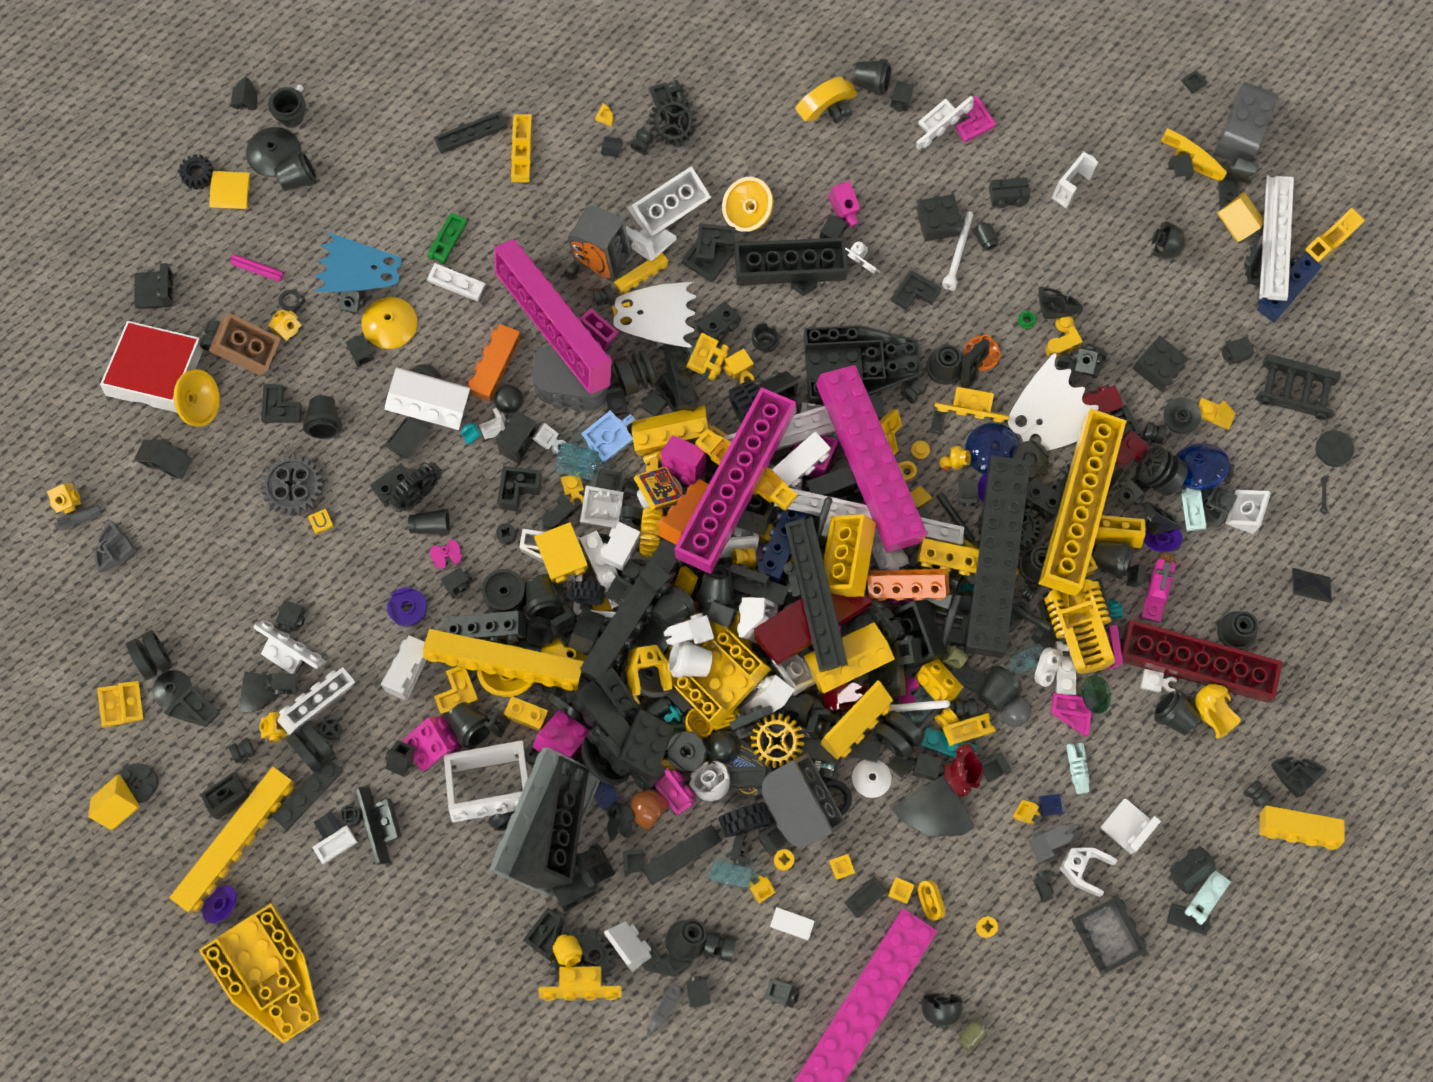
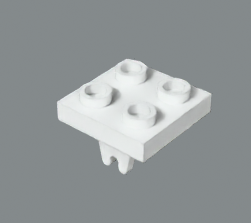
[580,486,624,529]

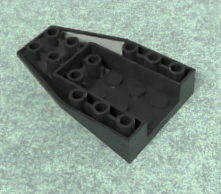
[803,325,921,404]

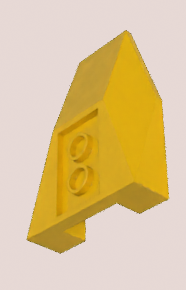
[664,613,771,727]
[199,902,320,1043]

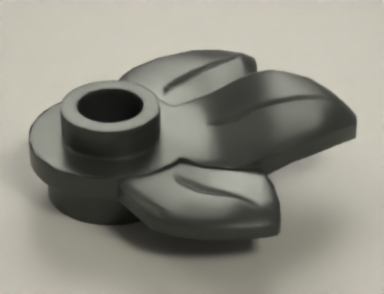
[607,802,635,840]

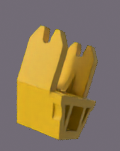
[624,645,672,696]

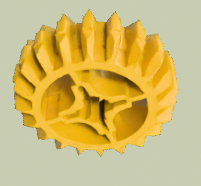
[640,507,663,558]
[751,714,805,768]

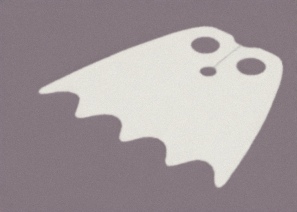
[613,282,696,348]
[1008,353,1099,451]

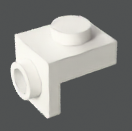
[479,408,507,439]

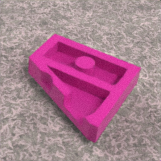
[1051,693,1093,737]

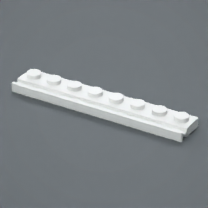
[1259,176,1294,301]
[723,406,836,450]

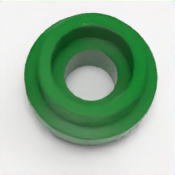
[1017,311,1036,329]

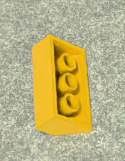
[632,406,710,457]
[823,514,876,597]
[803,622,895,693]
[820,681,893,760]

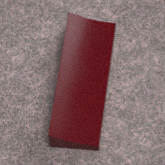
[754,593,872,666]

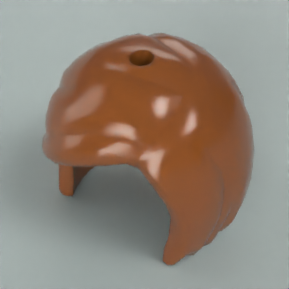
[630,790,669,830]

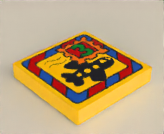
[634,466,682,510]

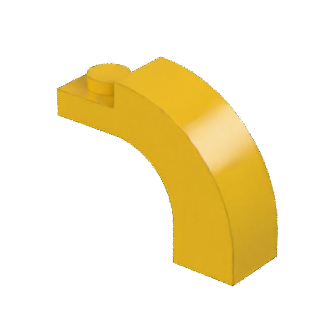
[795,76,858,122]
[1305,207,1366,262]

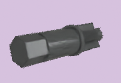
[54,505,102,530]

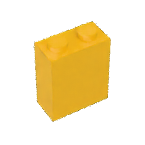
[534,523,588,584]

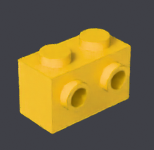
[915,659,963,702]

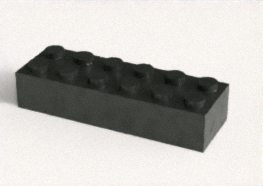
[734,237,848,285]

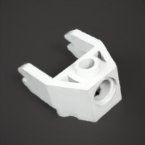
[664,613,714,645]
[1059,848,1117,897]

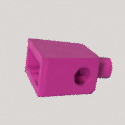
[828,181,860,228]

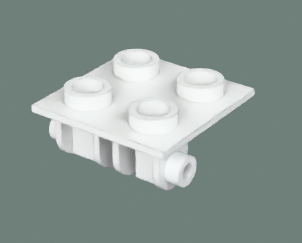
[846,241,881,274]

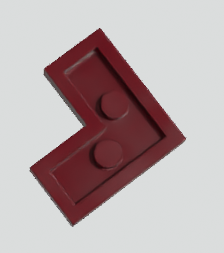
[1115,430,1151,469]

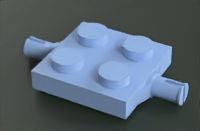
[580,410,635,463]

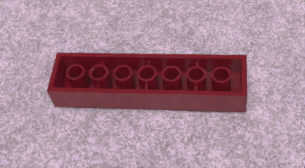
[1121,619,1283,703]

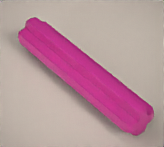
[230,254,284,282]

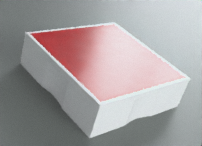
[100,321,203,413]

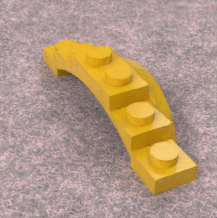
[695,429,798,511]

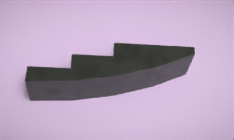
[762,732,842,766]
[641,824,722,886]

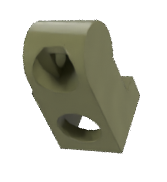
[939,645,968,671]

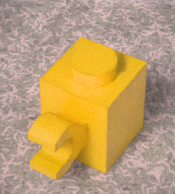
[723,349,754,384]

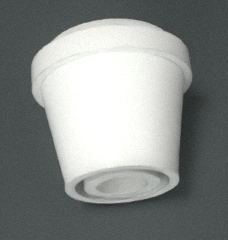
[669,640,712,678]

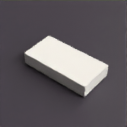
[312,825,358,865]
[770,907,814,941]

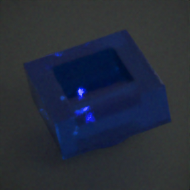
[1039,794,1063,817]

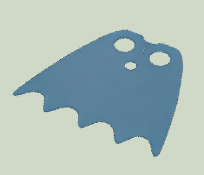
[315,232,402,292]

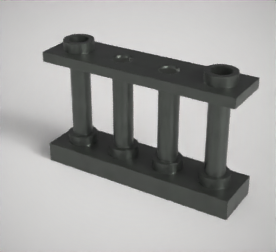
[1255,354,1341,420]

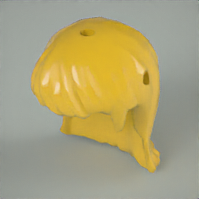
[1194,684,1241,739]

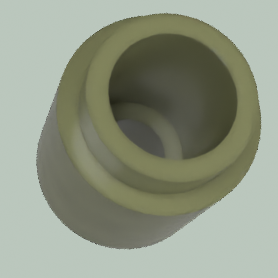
[957,1020,987,1052]

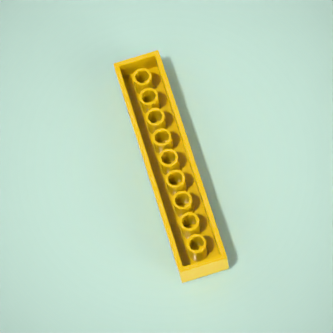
[1039,408,1126,597]

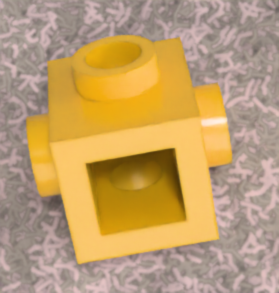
[267,310,301,341]
[47,483,81,514]
[260,712,289,742]

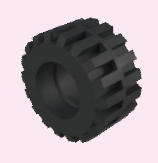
[729,379,760,424]

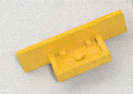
[934,386,1010,423]
[538,967,622,1001]

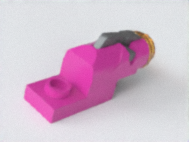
[1141,553,1176,623]

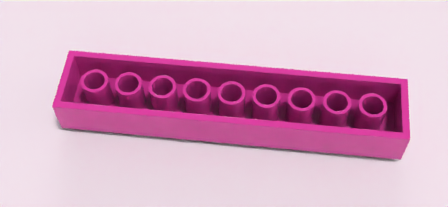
[494,239,612,395]
[816,365,928,553]
[674,387,796,574]
[794,908,937,1082]

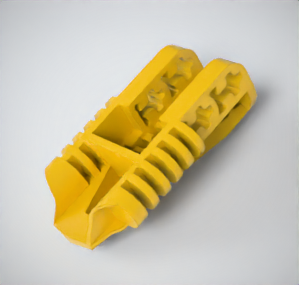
[1044,579,1115,674]

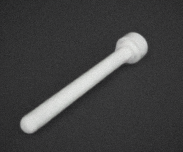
[942,211,973,291]
[888,700,950,713]

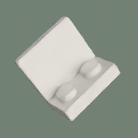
[626,226,677,261]
[1101,799,1161,854]

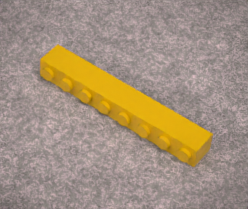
[423,629,584,691]
[169,766,294,914]

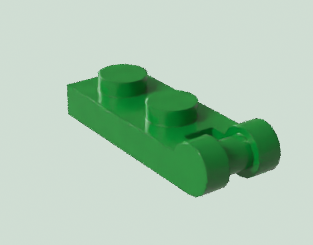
[427,212,468,265]

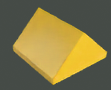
[1217,192,1264,242]
[88,774,140,830]

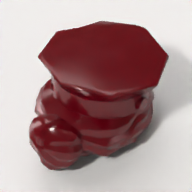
[944,744,983,797]

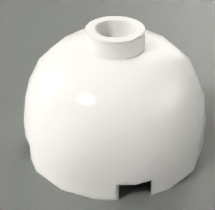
[690,761,730,802]

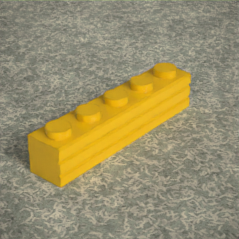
[614,253,668,294]

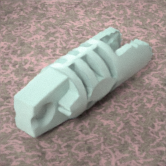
[1066,743,1089,794]

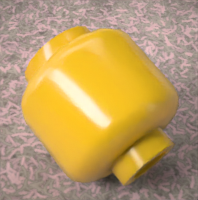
[552,935,583,967]

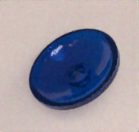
[965,423,1021,474]
[1175,443,1230,490]

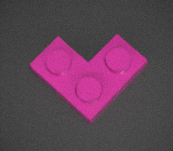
[955,96,996,143]

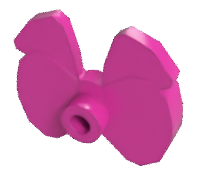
[430,540,462,569]
[896,677,919,704]

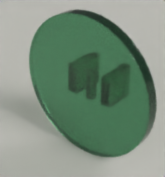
[1082,675,1111,714]

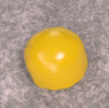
[685,708,714,738]

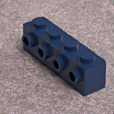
[1256,253,1322,323]
[755,509,808,584]

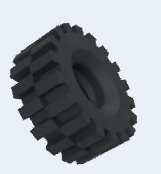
[718,802,772,838]

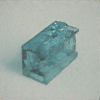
[555,443,599,481]

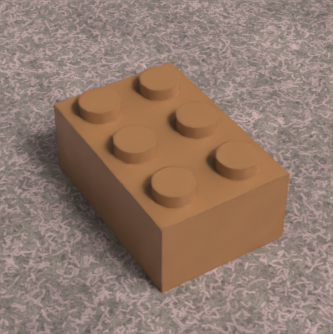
[209,313,281,376]

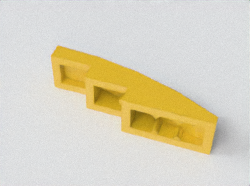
[511,114,532,182]
[1161,128,1227,181]

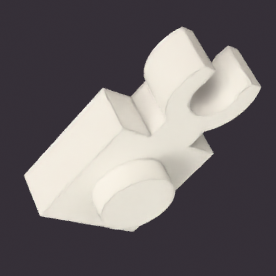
[532,423,567,455]
[1141,669,1177,693]

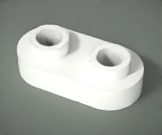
[1034,647,1061,687]

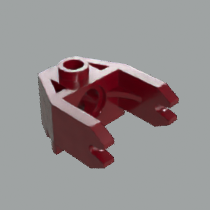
[823,683,872,712]

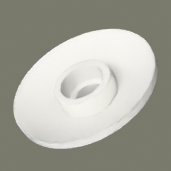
[852,760,891,798]

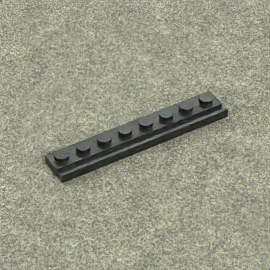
[785,517,848,673]

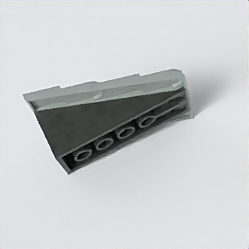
[489,747,600,896]

